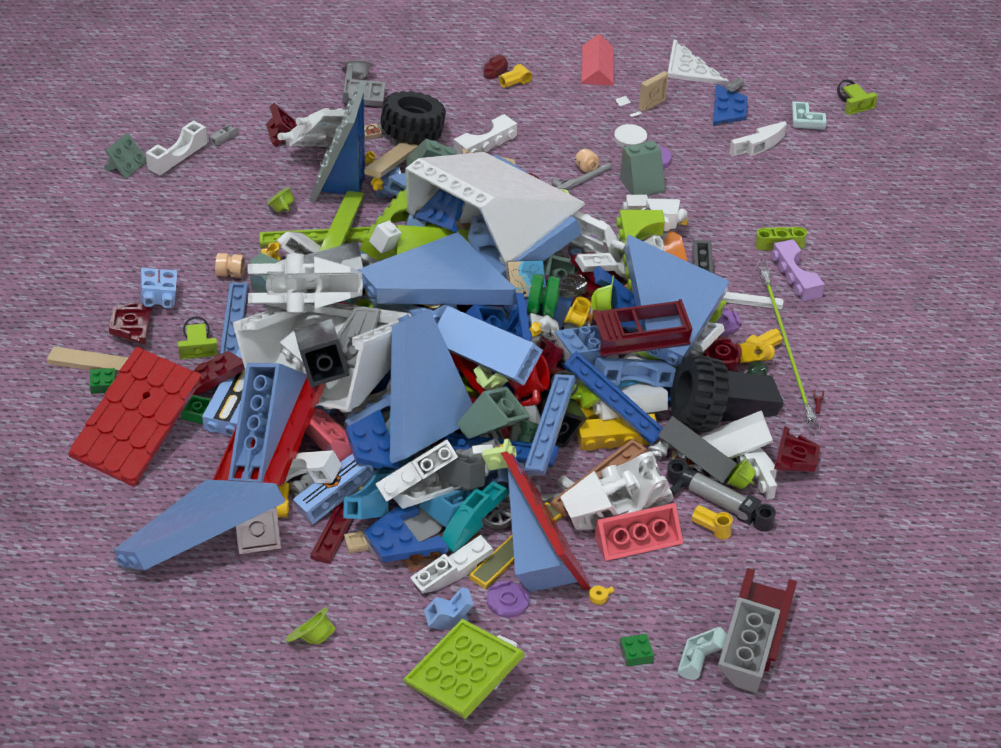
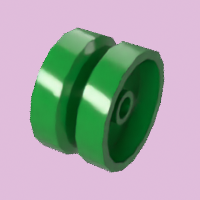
[527,273,560,319]

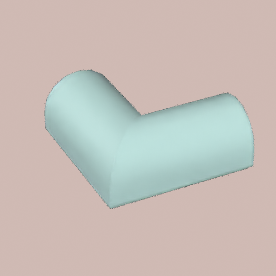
[792,101,826,130]
[677,627,727,680]

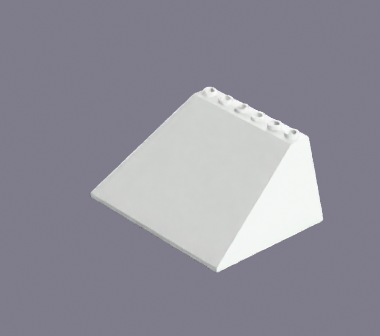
[405,152,585,265]
[233,303,411,412]

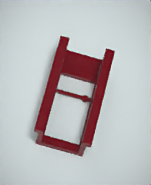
[589,299,693,357]
[739,568,797,672]

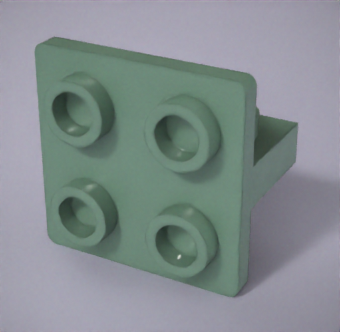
[103,133,147,178]

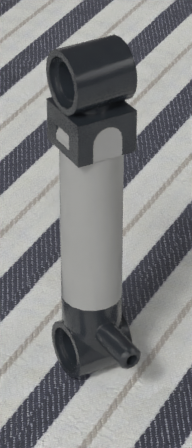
[666,458,776,532]

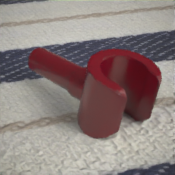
[813,389,825,414]

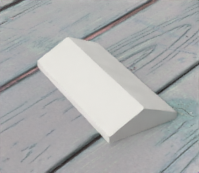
[698,410,773,471]
[393,481,463,509]

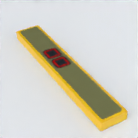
[469,502,562,590]

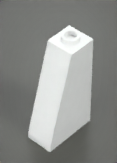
[593,382,668,420]

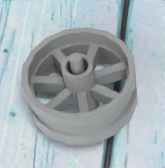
[481,494,512,529]

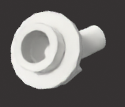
[648,439,668,459]

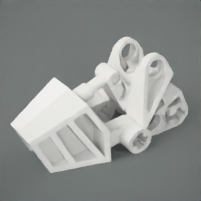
[248,254,363,313]
[560,451,674,530]

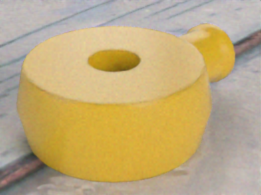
[589,586,614,605]

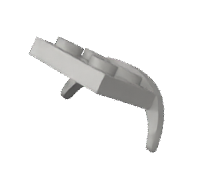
[343,64,386,107]

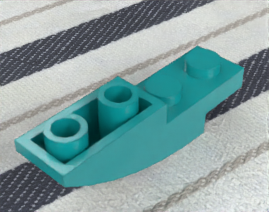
[442,481,509,553]

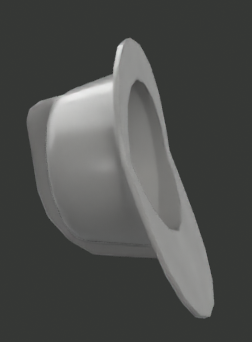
[339,60,374,80]

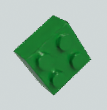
[90,368,116,394]
[181,395,212,424]
[619,634,654,667]

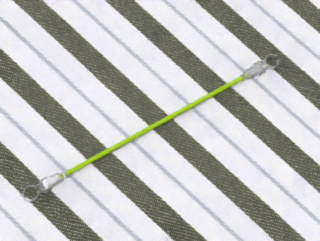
[757,260,820,436]

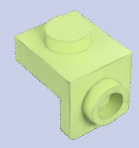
[474,365,508,390]
[482,439,517,471]

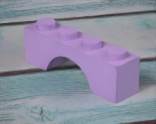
[771,239,825,301]

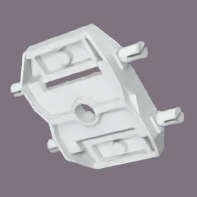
[278,108,345,147]
[566,211,625,262]

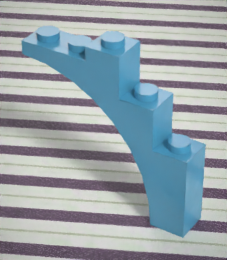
[344,412,414,519]

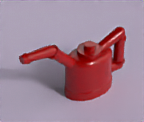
[509,354,550,407]

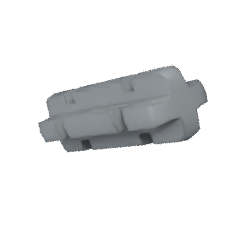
[726,77,744,92]

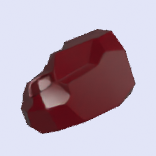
[483,54,508,79]

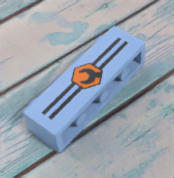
[293,453,375,525]

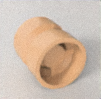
[215,253,245,278]

